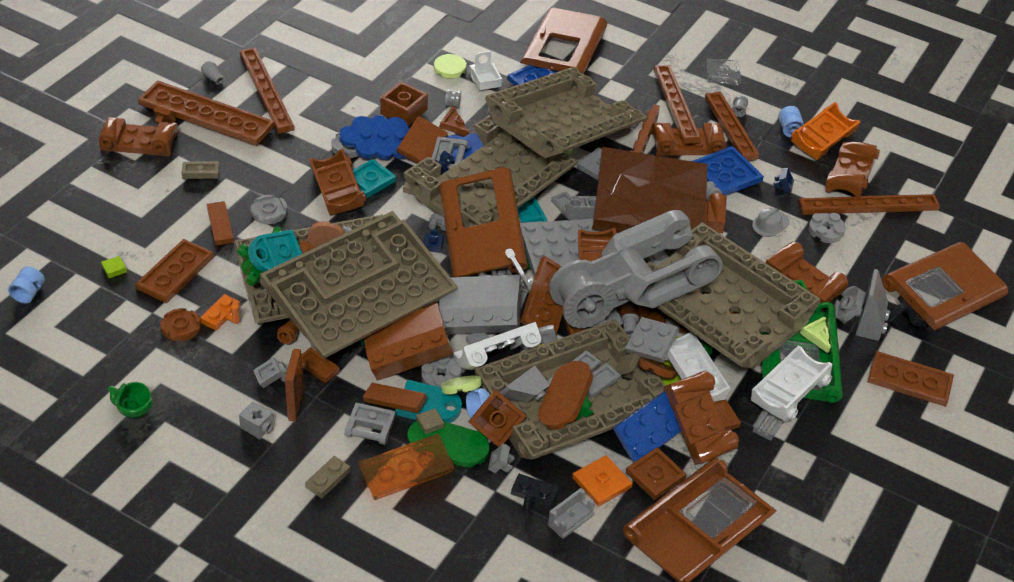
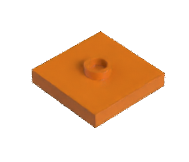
[572,455,633,507]

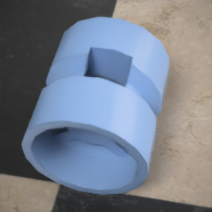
[778,106,804,138]
[8,266,45,303]

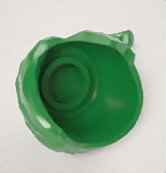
[107,382,153,418]

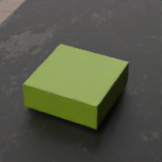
[101,256,127,278]

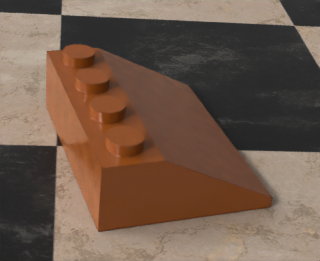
[364,303,453,381]

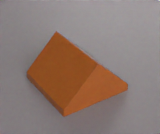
[468,389,526,447]

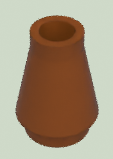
[277,319,299,344]

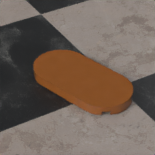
[538,361,593,430]

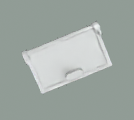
[505,249,533,293]

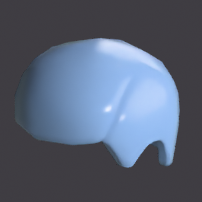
[466,388,490,418]

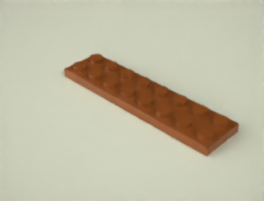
[138,80,275,146]

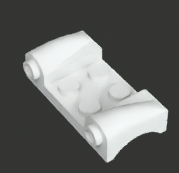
[452,322,541,370]
[664,332,731,402]
[751,345,833,422]

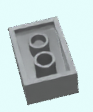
[856,269,890,341]

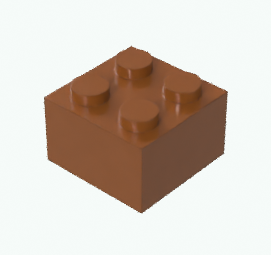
[380,81,428,126]

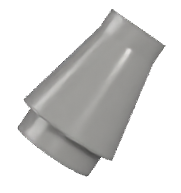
[201,61,224,85]

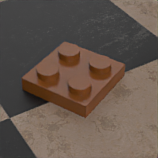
[626,447,687,500]

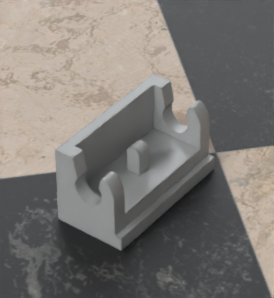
[548,488,595,539]

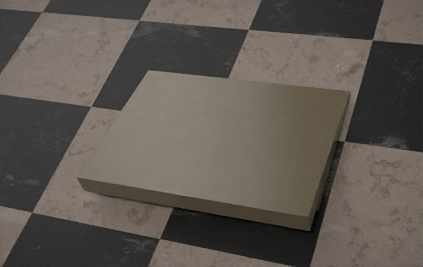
[260,211,458,359]

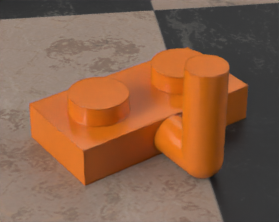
[200,294,241,331]

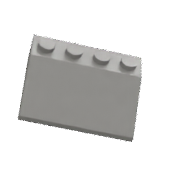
[439,275,521,334]

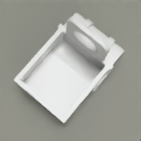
[469,51,502,90]

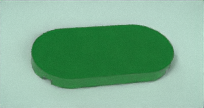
[408,421,489,468]

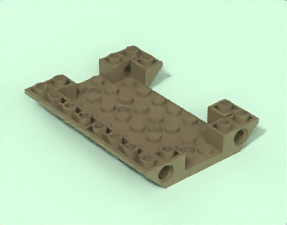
[404,114,578,228]

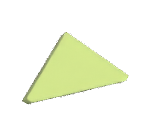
[800,317,831,353]

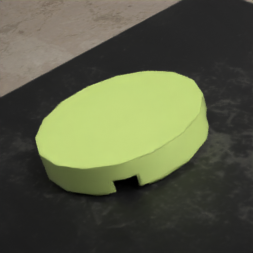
[434,54,466,79]
[440,376,482,394]

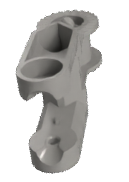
[549,210,723,328]

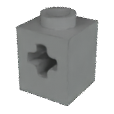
[239,402,273,439]

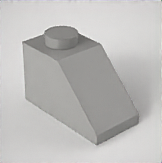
[500,365,550,402]

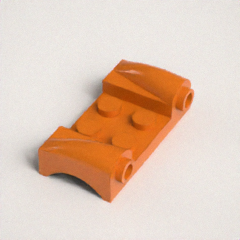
[791,102,860,160]

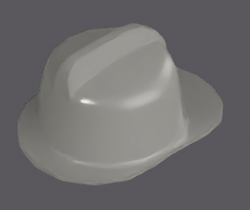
[752,208,790,237]

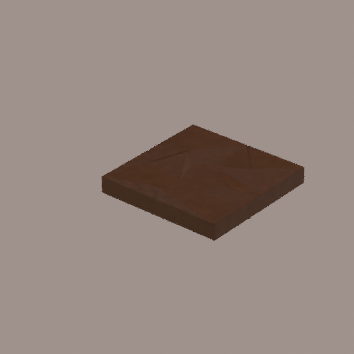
[592,147,707,234]

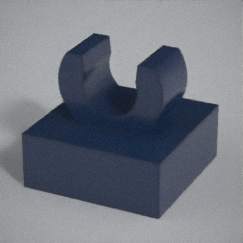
[773,167,794,193]
[423,229,444,253]

